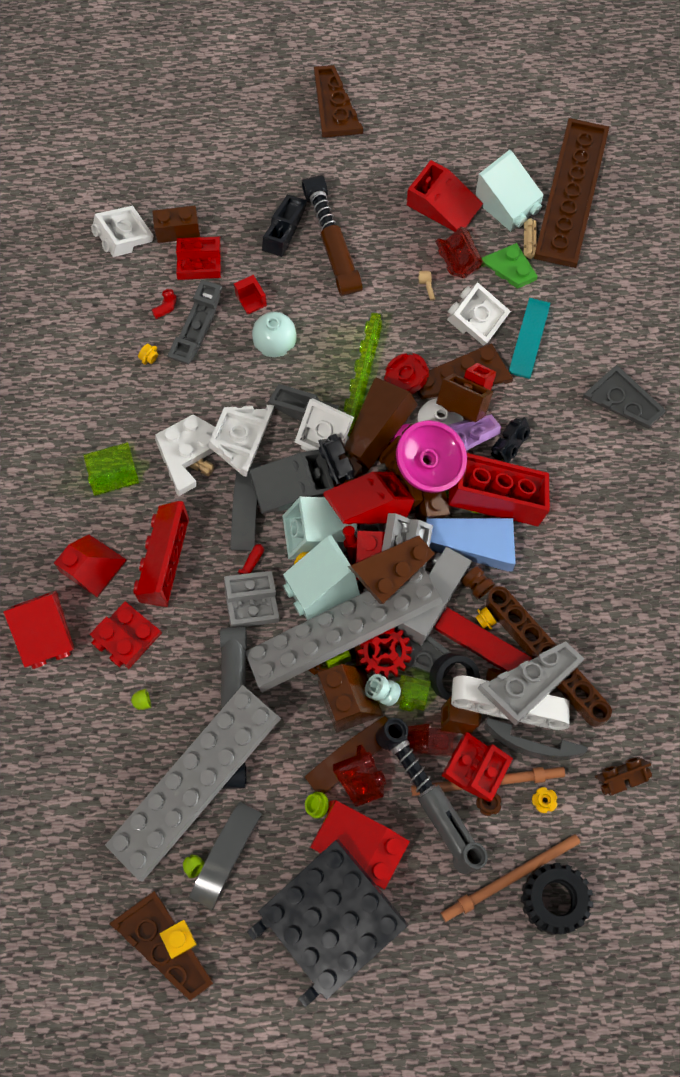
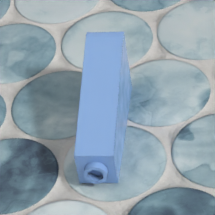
[426,518,516,571]

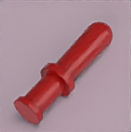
[343,526,357,565]
[238,544,265,575]

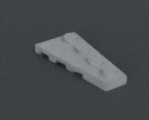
[478,641,584,725]

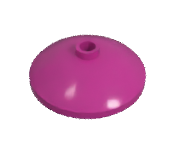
[396,420,467,493]

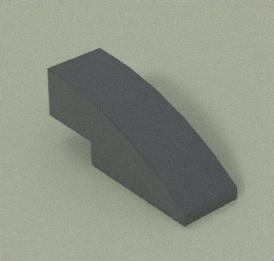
[268,384,341,422]

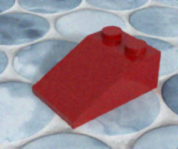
[310,800,410,890]

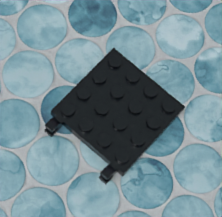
[247,839,409,1007]

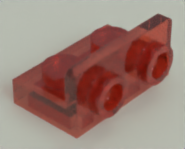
[435,227,483,278]
[333,744,386,807]

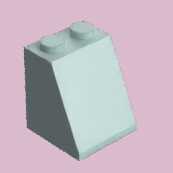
[475,150,543,232]
[282,496,359,560]
[283,535,360,620]

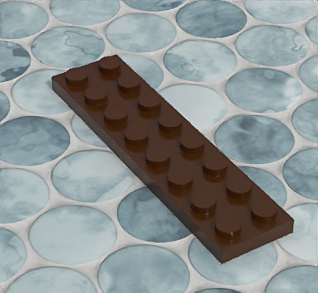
[534,118,610,268]

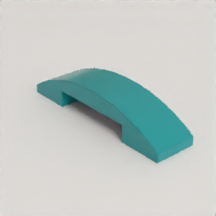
[509,297,551,379]

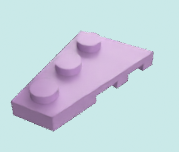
[447,414,501,451]

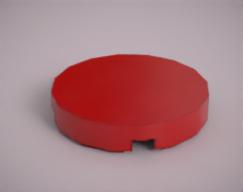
[384,353,429,395]

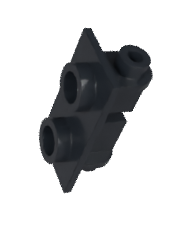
[491,417,530,463]
[318,434,355,484]

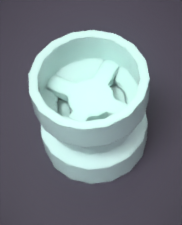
[365,674,401,706]

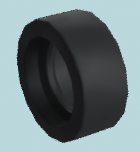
[429,653,480,700]

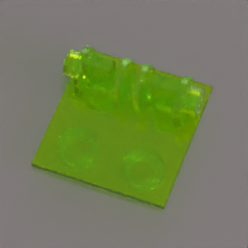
[83,442,139,496]

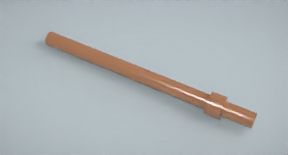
[411,767,565,796]
[440,834,581,922]

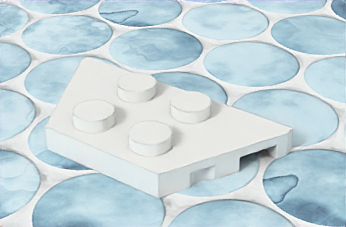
[209,405,274,477]

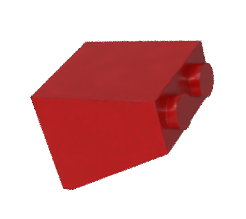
[3,590,74,669]

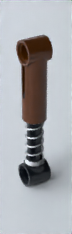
[302,174,363,297]

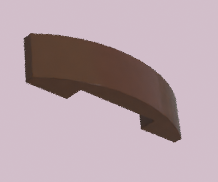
[305,716,395,794]

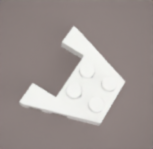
[155,415,215,496]

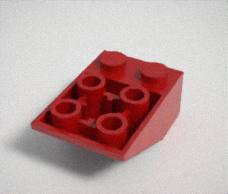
[406,160,483,234]
[323,472,415,524]

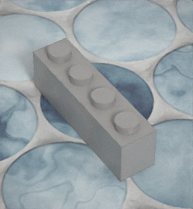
[396,547,472,646]

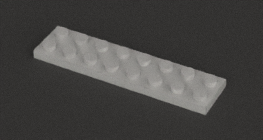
[245,566,443,693]
[105,685,281,881]

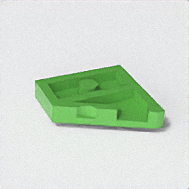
[480,243,538,289]

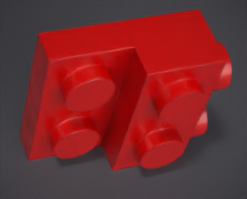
[89,601,162,670]

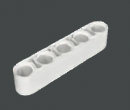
[451,675,570,730]

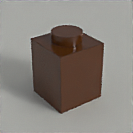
[441,697,482,734]

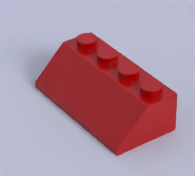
[448,453,550,526]
[133,501,189,607]

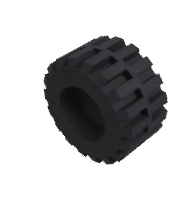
[521,863,593,935]

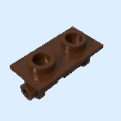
[595,757,652,796]

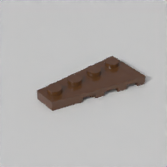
[314,65,363,138]
[417,343,513,399]
[109,891,214,1001]

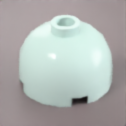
[252,311,297,357]

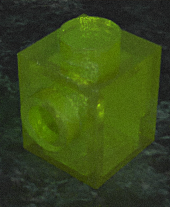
[395,674,431,712]

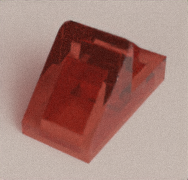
[407,724,454,756]

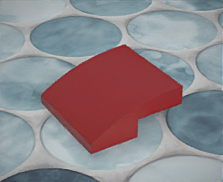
[176,236,221,280]
[441,732,513,802]

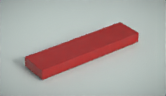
[434,607,532,672]

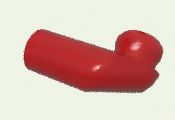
[151,289,177,319]

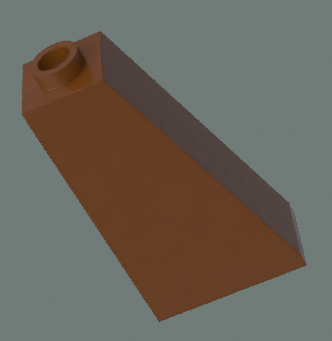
[345,377,418,469]

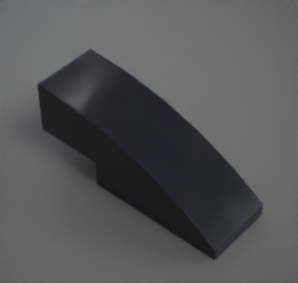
[262,194,307,257]

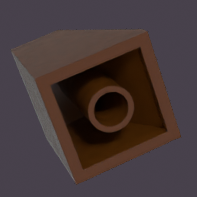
[317,664,383,733]

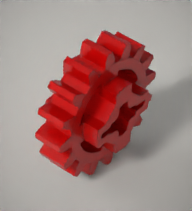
[358,627,412,680]

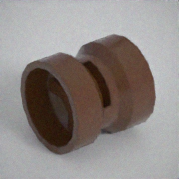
[461,566,495,600]

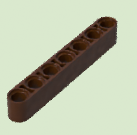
[486,586,612,727]

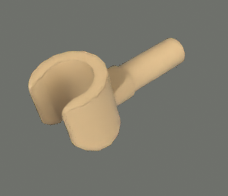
[418,271,435,301]

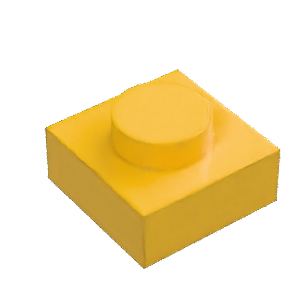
[159,920,197,959]

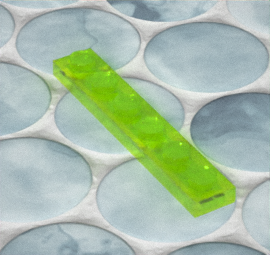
[344,313,382,437]

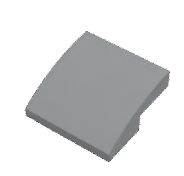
[381,513,433,570]
[224,571,280,627]

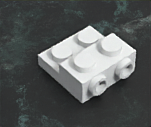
[91,206,154,257]
[447,282,511,346]
[295,399,354,457]

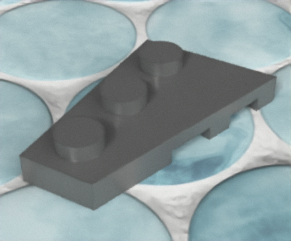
[583,365,666,429]
[369,626,456,678]

